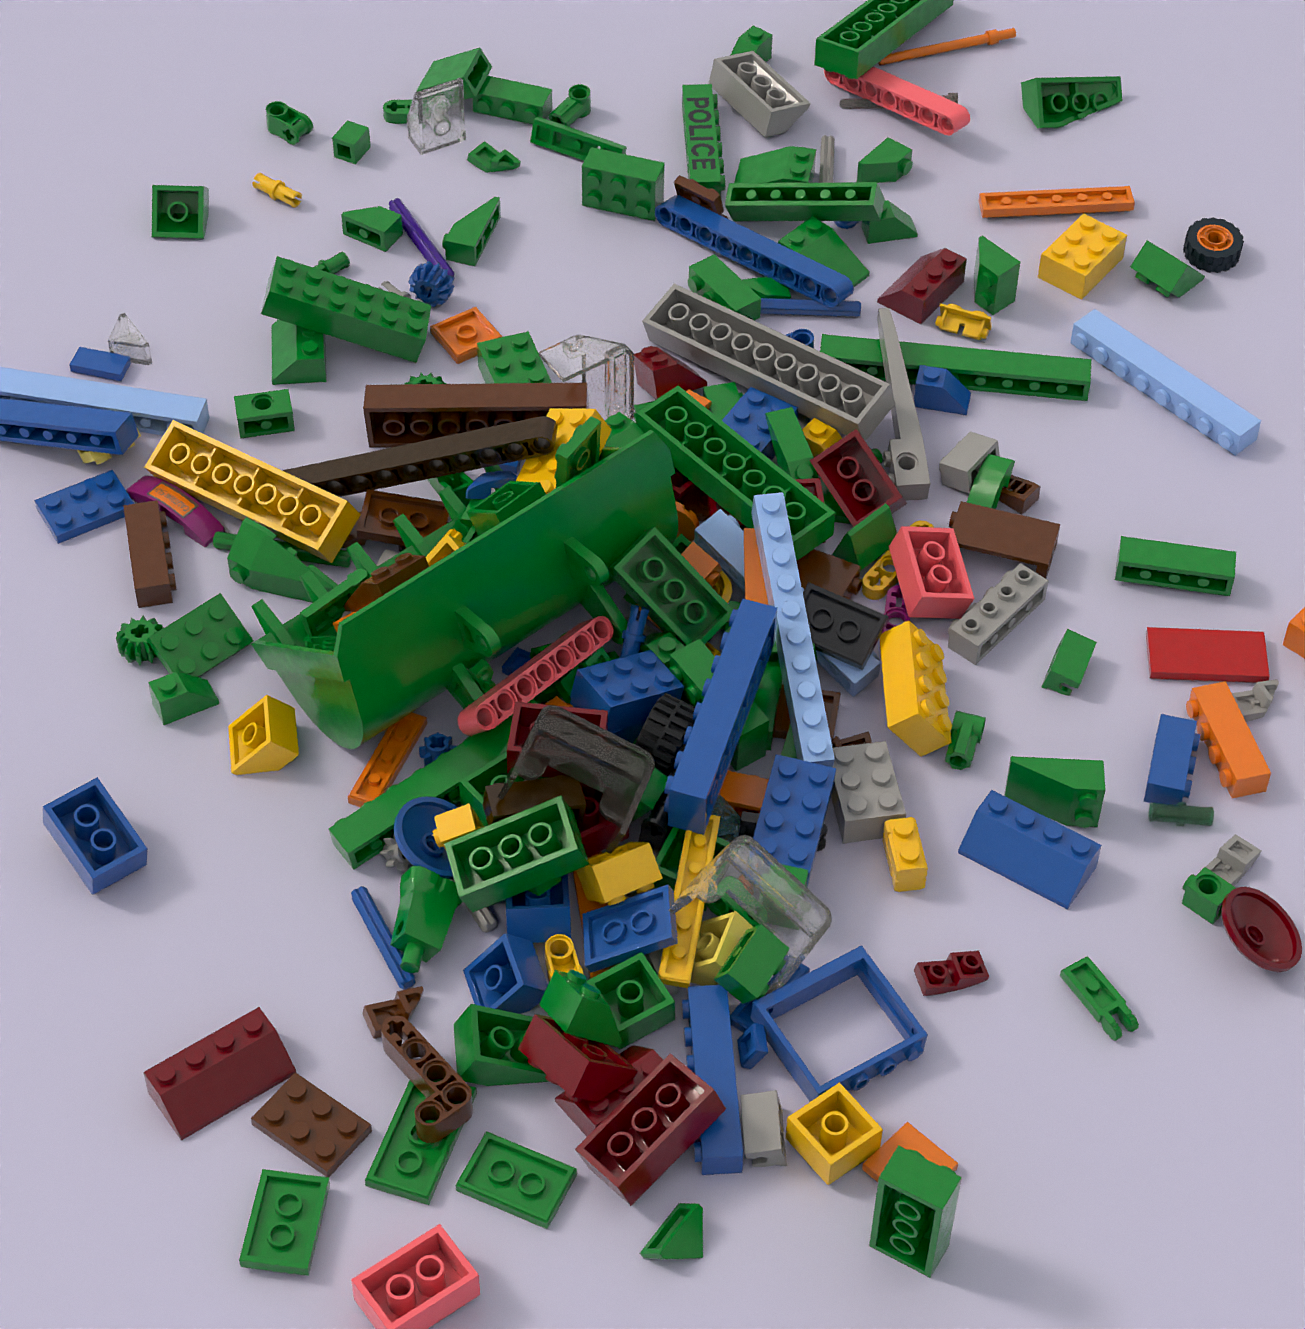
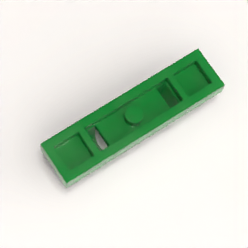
[530,117,627,161]

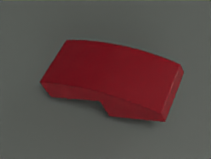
[914,951,989,996]

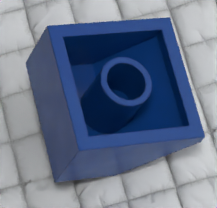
[463,933,548,1014]

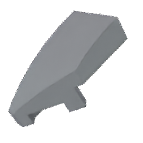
[1232,679,1279,722]

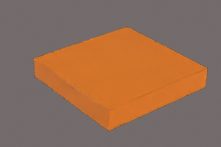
[430,307,502,364]
[862,1122,958,1182]

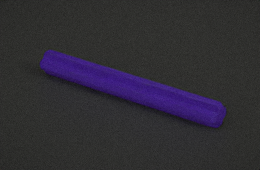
[388,198,455,281]

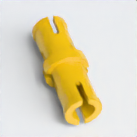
[252,173,302,208]

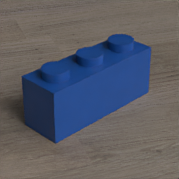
[1143,714,1201,809]

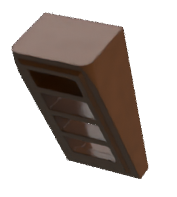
[999,475,1041,514]

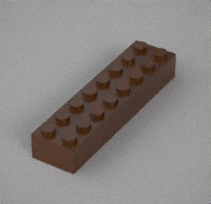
[363,383,589,448]

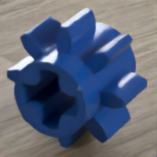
[419,732,456,767]

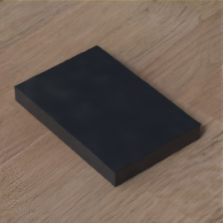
[803,582,889,670]

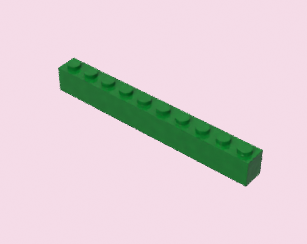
[820,334,1092,401]

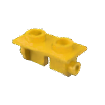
[935,303,992,340]

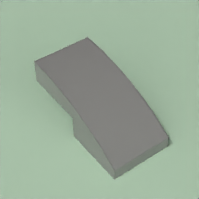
[1206,834,1261,886]

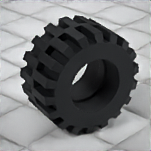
[633,693,695,777]

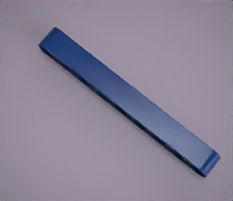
[655,195,854,308]

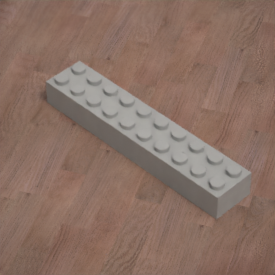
[642,284,895,441]

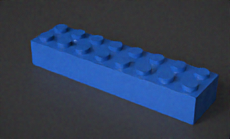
[664,598,778,835]

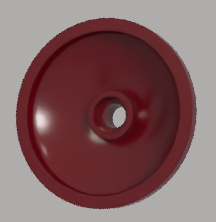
[1222,887,1302,972]

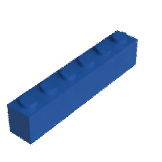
[0,398,139,455]
[682,985,743,1175]

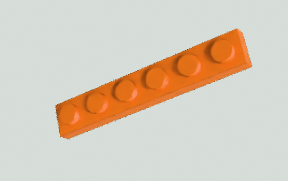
[978,186,1135,218]

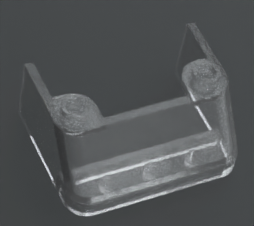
[539,334,634,420]
[669,835,832,997]

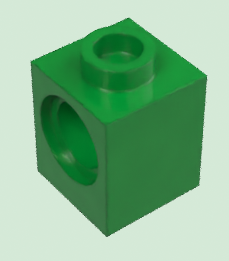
[1182,867,1236,925]

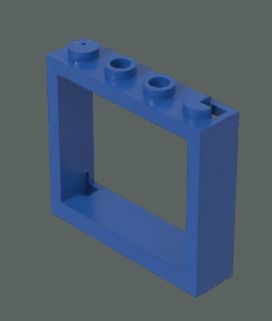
[751,945,928,1102]

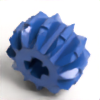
[408,261,455,307]

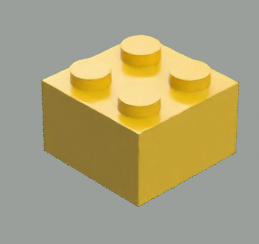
[576,842,663,905]
[785,1082,883,1185]

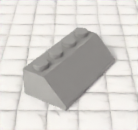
[708,51,811,137]

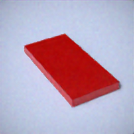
[1146,627,1270,683]

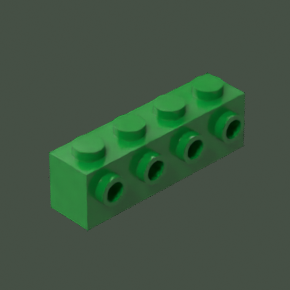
[1115,536,1236,596]

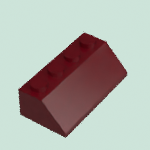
[143,1007,296,1140]

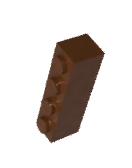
[123,500,177,608]

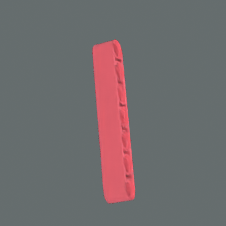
[824,66,970,136]
[457,616,613,736]

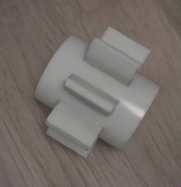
[380,835,411,870]

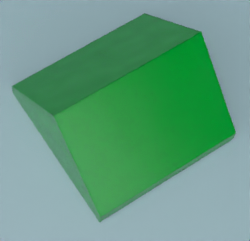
[832,503,897,571]

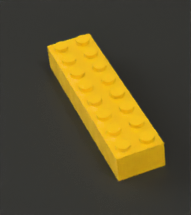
[144,420,361,563]

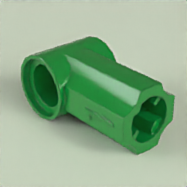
[549,84,591,126]
[945,710,986,770]

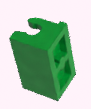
[1041,629,1097,696]

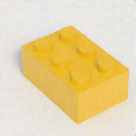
[1038,213,1127,300]

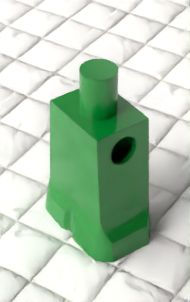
[390,866,463,973]

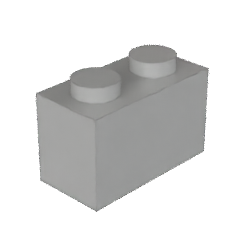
[939,432,1000,493]

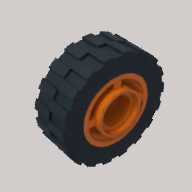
[1183,217,1244,273]

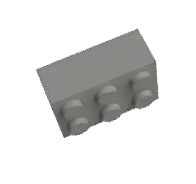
[831,741,906,843]

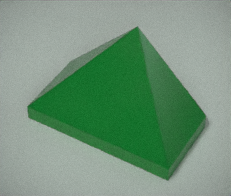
[640,1203,703,1259]

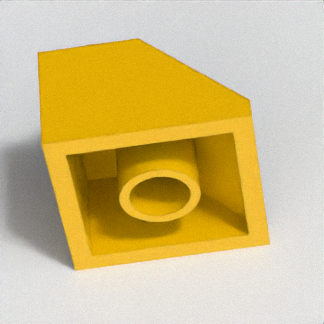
[228,695,299,775]

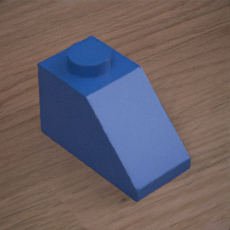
[914,365,971,415]

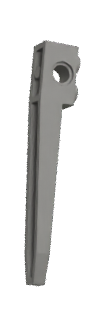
[877,308,930,501]

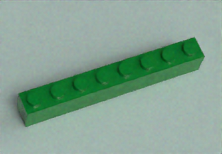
[328,698,538,870]

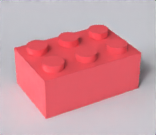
[889,526,975,619]
[351,1224,480,1329]

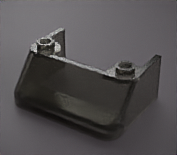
[497,705,655,854]

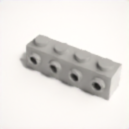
[948,563,1048,665]

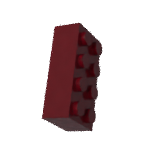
[575,1053,726,1206]

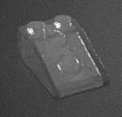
[407,78,466,155]

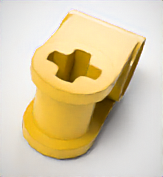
[545,934,584,982]

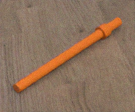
[878,28,1016,65]

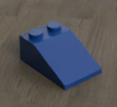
[506,874,571,943]

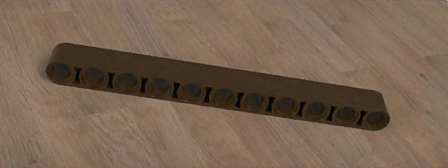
[282,416,558,497]

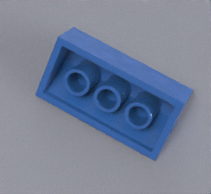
[958,790,1102,910]

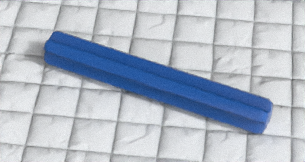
[760,298,861,317]
[351,886,415,990]

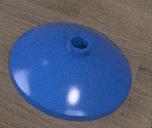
[394,797,458,880]

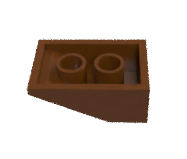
[343,553,429,612]

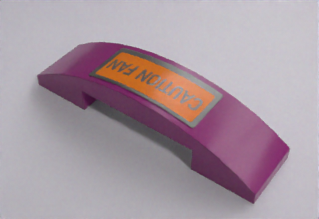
[126,475,225,547]

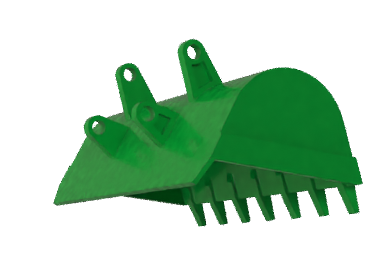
[251,430,678,749]

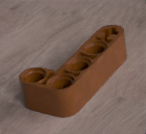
[381,1015,473,1143]

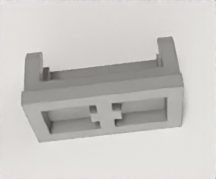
[740,1090,787,1167]

